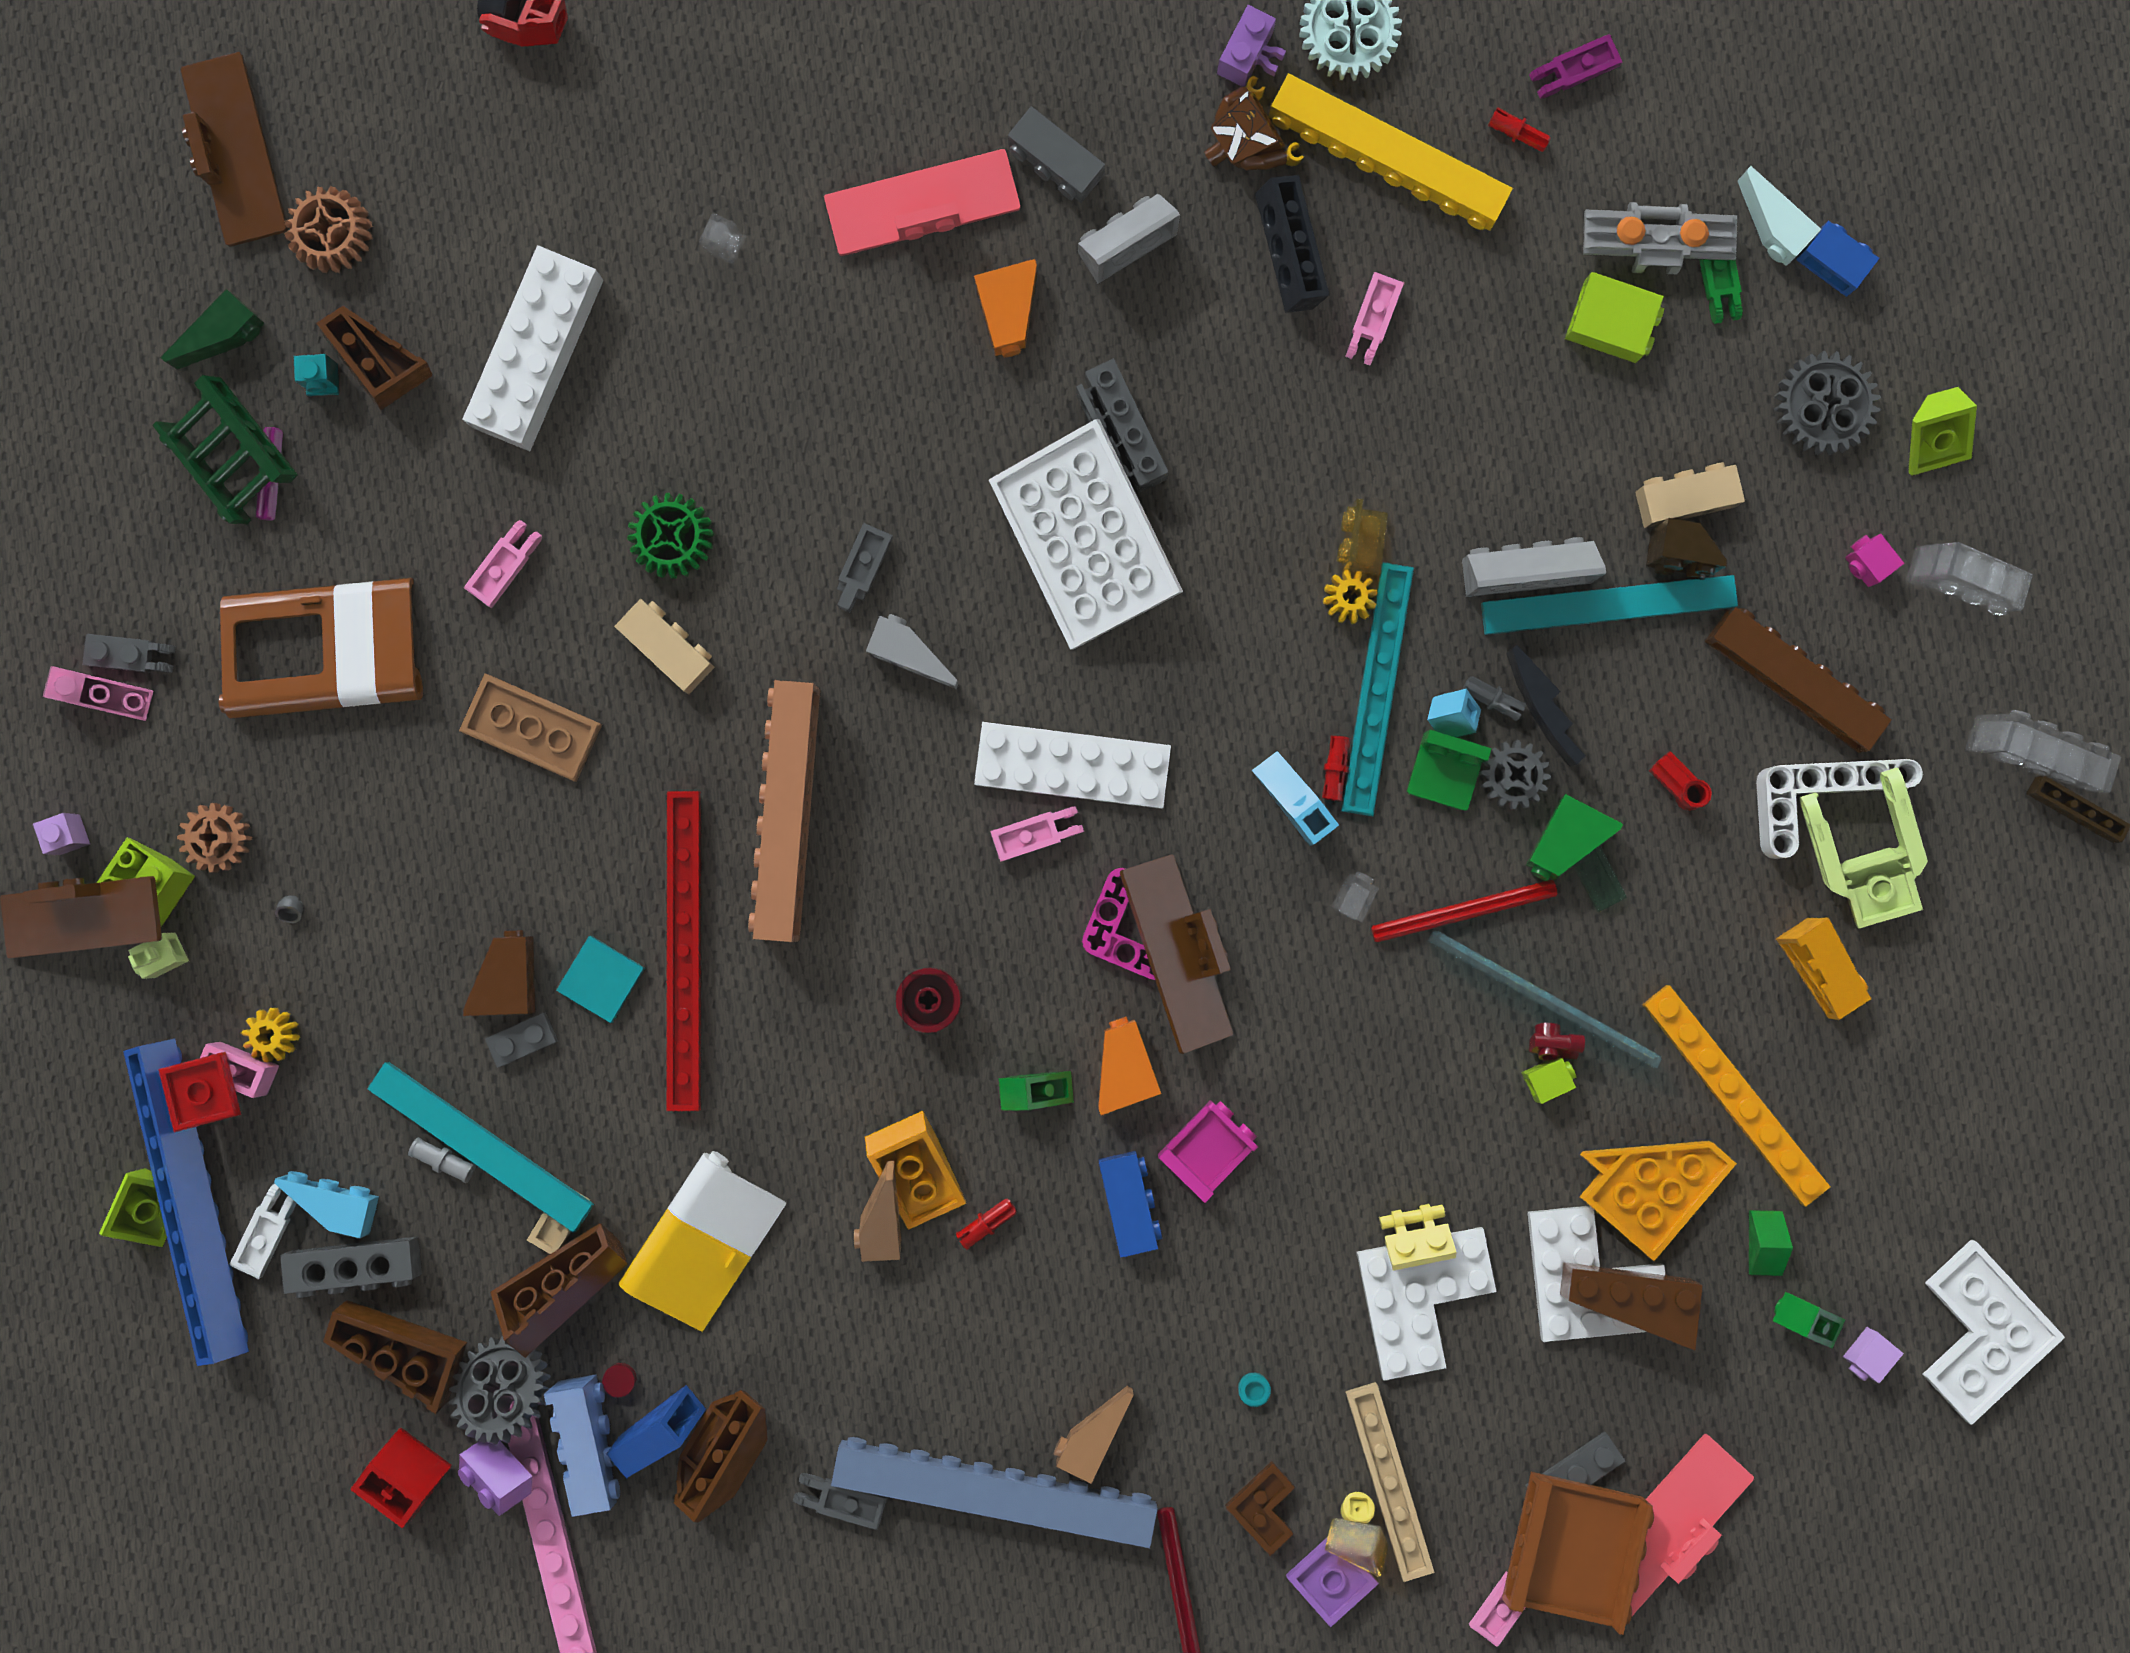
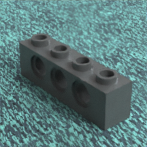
[280,1236,422,1298]

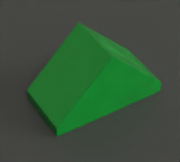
[1749,1210,1793,1276]

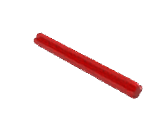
[1371,880,1558,942]

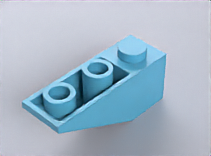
[1252,751,1339,846]
[274,1171,379,1238]

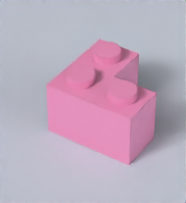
[200,1042,279,1098]

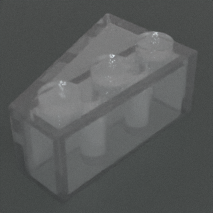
[1905,542,2033,615]

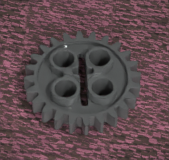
[1774,351,1881,455]
[449,1335,551,1445]

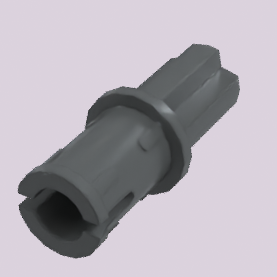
[1463,676,1526,721]

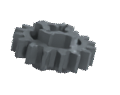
[1479,740,1551,810]

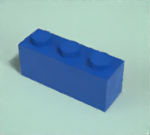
[1098,1151,1162,1258]

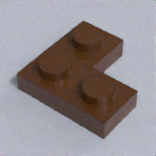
[1225,1461,1295,1556]

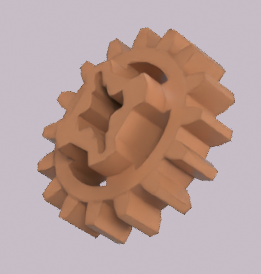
[177,803,252,872]

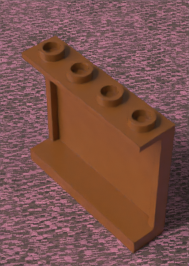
[1502,1472,1654,1635]

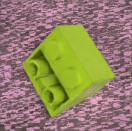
[97,837,195,927]

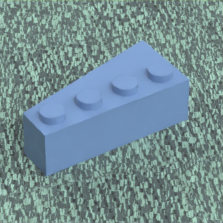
[544,1374,620,1517]

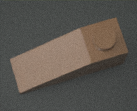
[854,1161,902,1262]
[1053,1386,1134,1484]

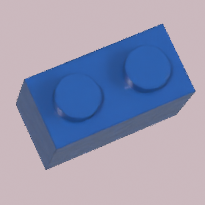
[1796,220,1879,297]

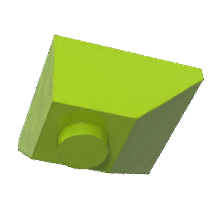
[1909,387,1977,476]

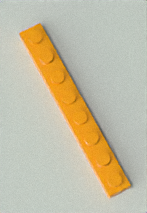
[1642,985,1830,1207]

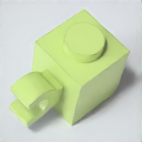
[128,933,189,979]

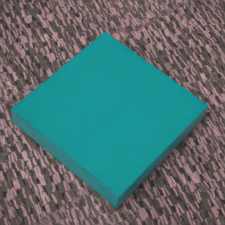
[556,936,645,1023]

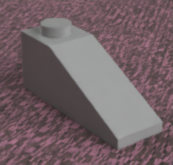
[866,614,959,689]

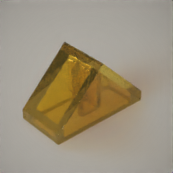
[1325,1518,1389,1577]

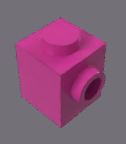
[1845,533,1905,587]

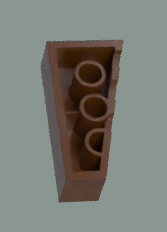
[323,1300,467,1414]

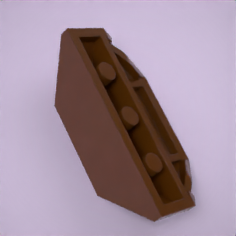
[674,1390,768,1523]

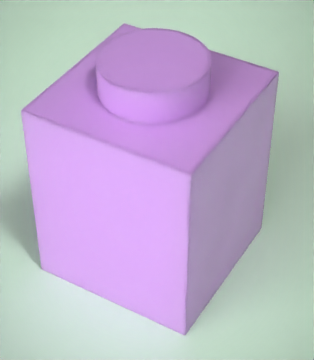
[33,813,90,855]
[1843,1327,1904,1383]

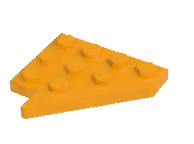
[1580,1141,1737,1261]

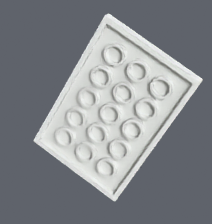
[989,419,1183,650]

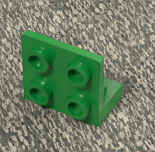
[1406,730,1492,811]

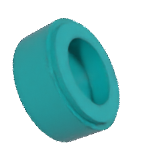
[1238,1373,1271,1407]

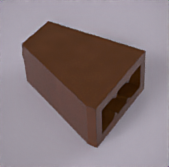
[463,930,535,1016]

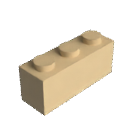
[1635,462,1745,528]
[614,599,715,694]

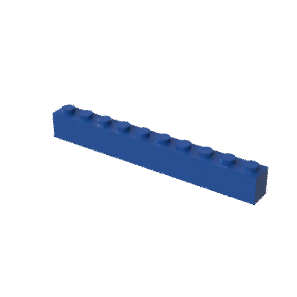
[123,1039,249,1366]

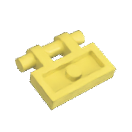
[1379,1204,1457,1271]

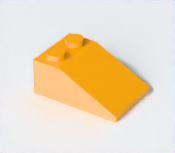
[865,1111,966,1230]

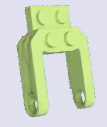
[1800,768,1928,929]

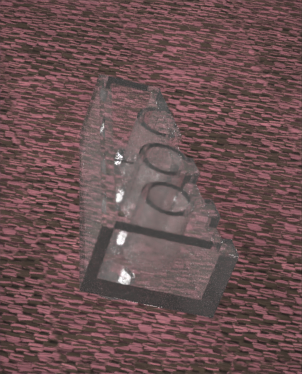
[1965,710,2121,793]

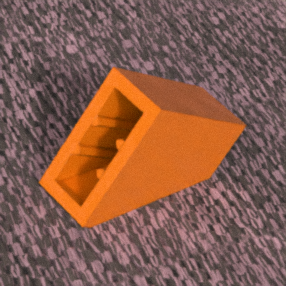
[974,259,1037,357]
[1098,1016,1161,1115]

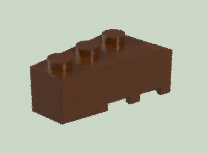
[316,306,433,410]

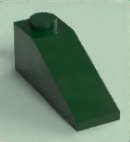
[160,289,265,370]

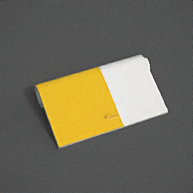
[619,1151,786,1332]

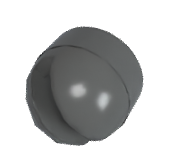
[275,895,304,923]

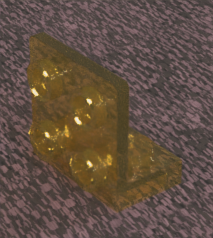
[1337,498,1388,577]

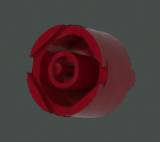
[896,967,962,1033]

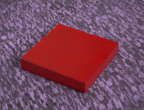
[158,1052,241,1132]

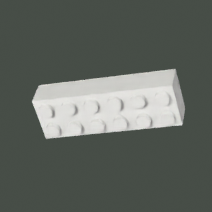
[462,245,603,451]

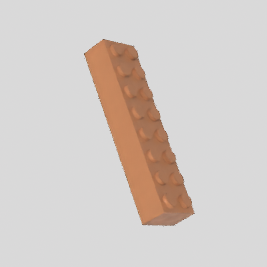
[748,680,820,942]

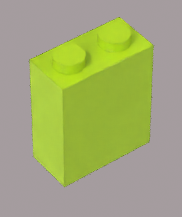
[1565,272,1664,363]

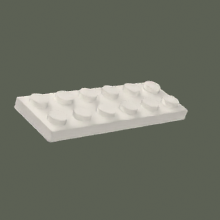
[974,722,1171,809]

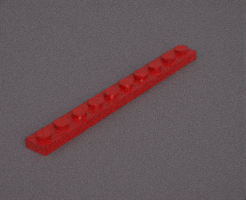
[666,791,701,1111]

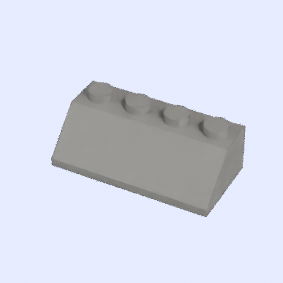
[1462,537,1606,597]

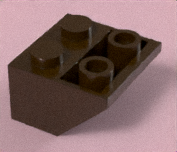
[1646,518,1727,580]

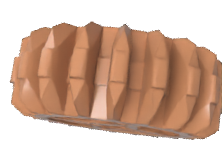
[284,186,373,273]

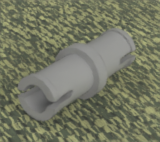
[408,1137,476,1183]

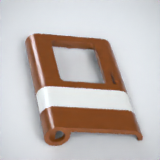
[219,578,423,719]

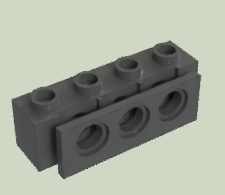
[1076,358,1169,493]

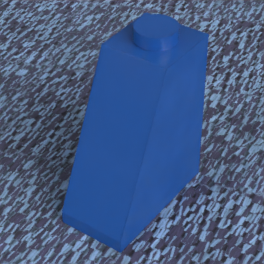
[606,1385,706,1478]

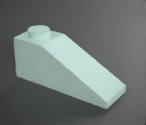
[1737,166,1821,266]

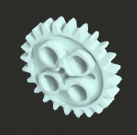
[1299,0,1402,81]

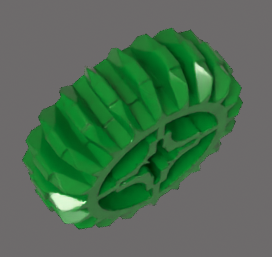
[627,493,714,579]

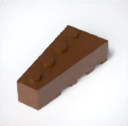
[490,1223,628,1358]
[1560,1262,1703,1350]

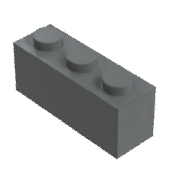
[1008,106,1105,203]

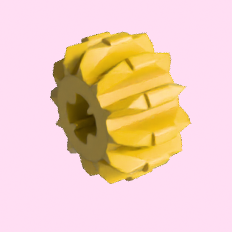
[1323,570,1377,624]
[241,1008,300,1062]

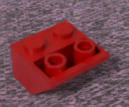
[350,1428,452,1528]

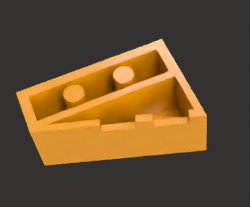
[1776,918,1871,1020]

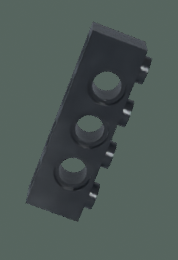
[1255,175,1330,313]

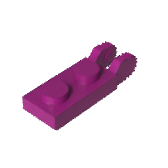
[1529,34,1623,99]

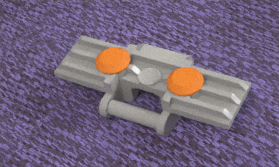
[1583,202,1737,275]

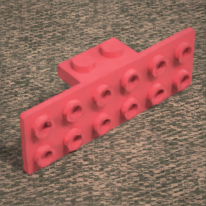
[824,149,1021,256]
[1630,1434,1754,1616]

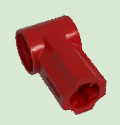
[1648,751,1712,811]

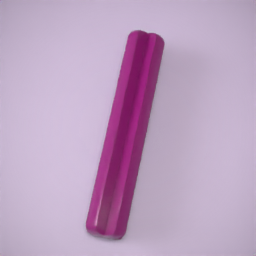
[256,427,283,521]

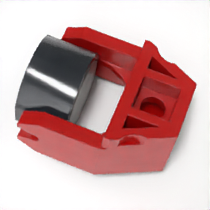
[477,0,568,47]

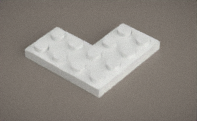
[1528,1206,1665,1342]
[1357,1227,1496,1381]
[1922,1240,2065,1425]

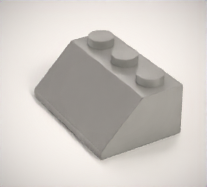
[1078,194,1180,284]

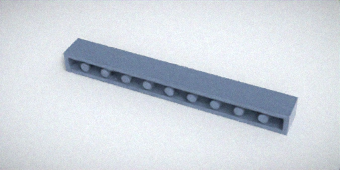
[831,1437,1157,1548]

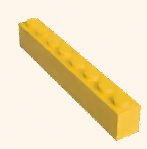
[1268,73,1513,231]

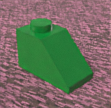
[999,1071,1074,1110]
[1773,1292,1846,1349]

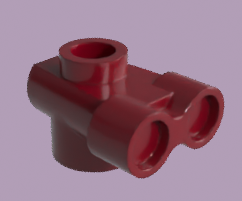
[1529,1023,1585,1061]

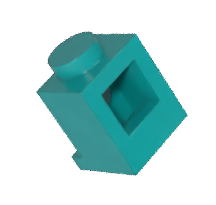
[294,354,339,396]

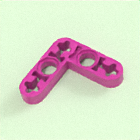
[1082,868,1155,980]

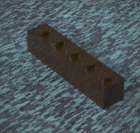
[2026,775,2130,843]

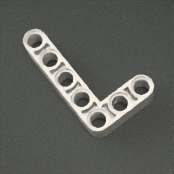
[1756,759,1923,859]

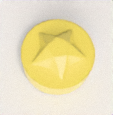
[1341,1492,1375,1528]

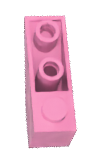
[43,666,153,721]

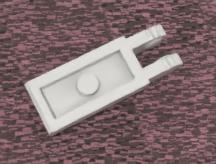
[230,1184,297,1279]

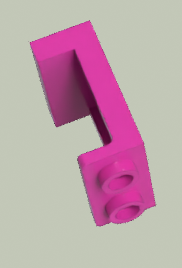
[1157,1100,1258,1203]

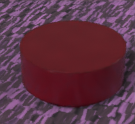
[602,1363,637,1397]

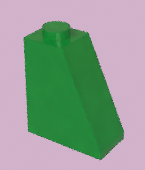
[1526,794,1623,881]

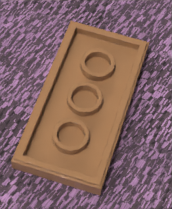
[459,673,602,782]

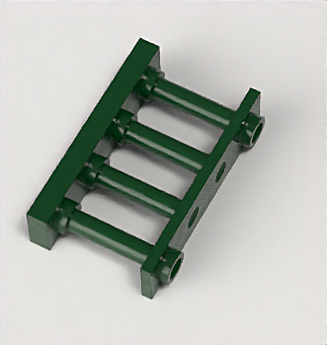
[152,375,298,524]

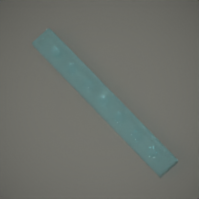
[1426,931,1662,1068]

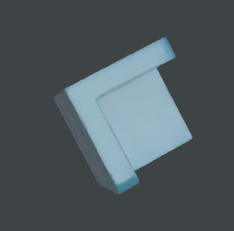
[1427,689,1481,737]

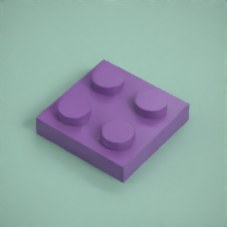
[1286,1531,1379,1627]

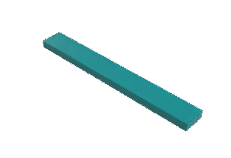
[1341,562,1414,817]
[1481,575,1738,635]
[367,1062,594,1232]

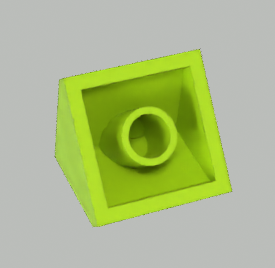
[99,1168,167,1247]

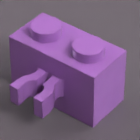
[1217,5,1286,87]
[458,1440,532,1516]

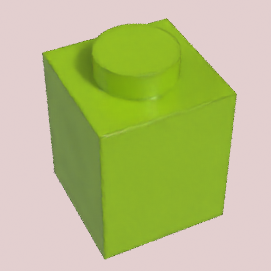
[1521,1057,1576,1104]

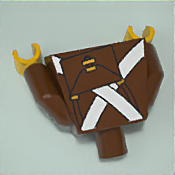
[1204,76,1304,171]

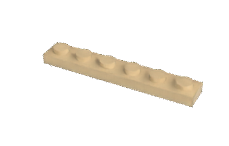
[1345,1382,1435,1582]

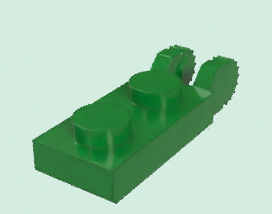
[1699,259,1743,324]

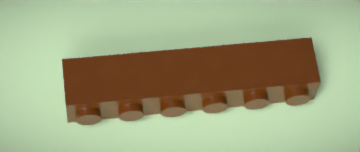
[1705,607,1892,753]

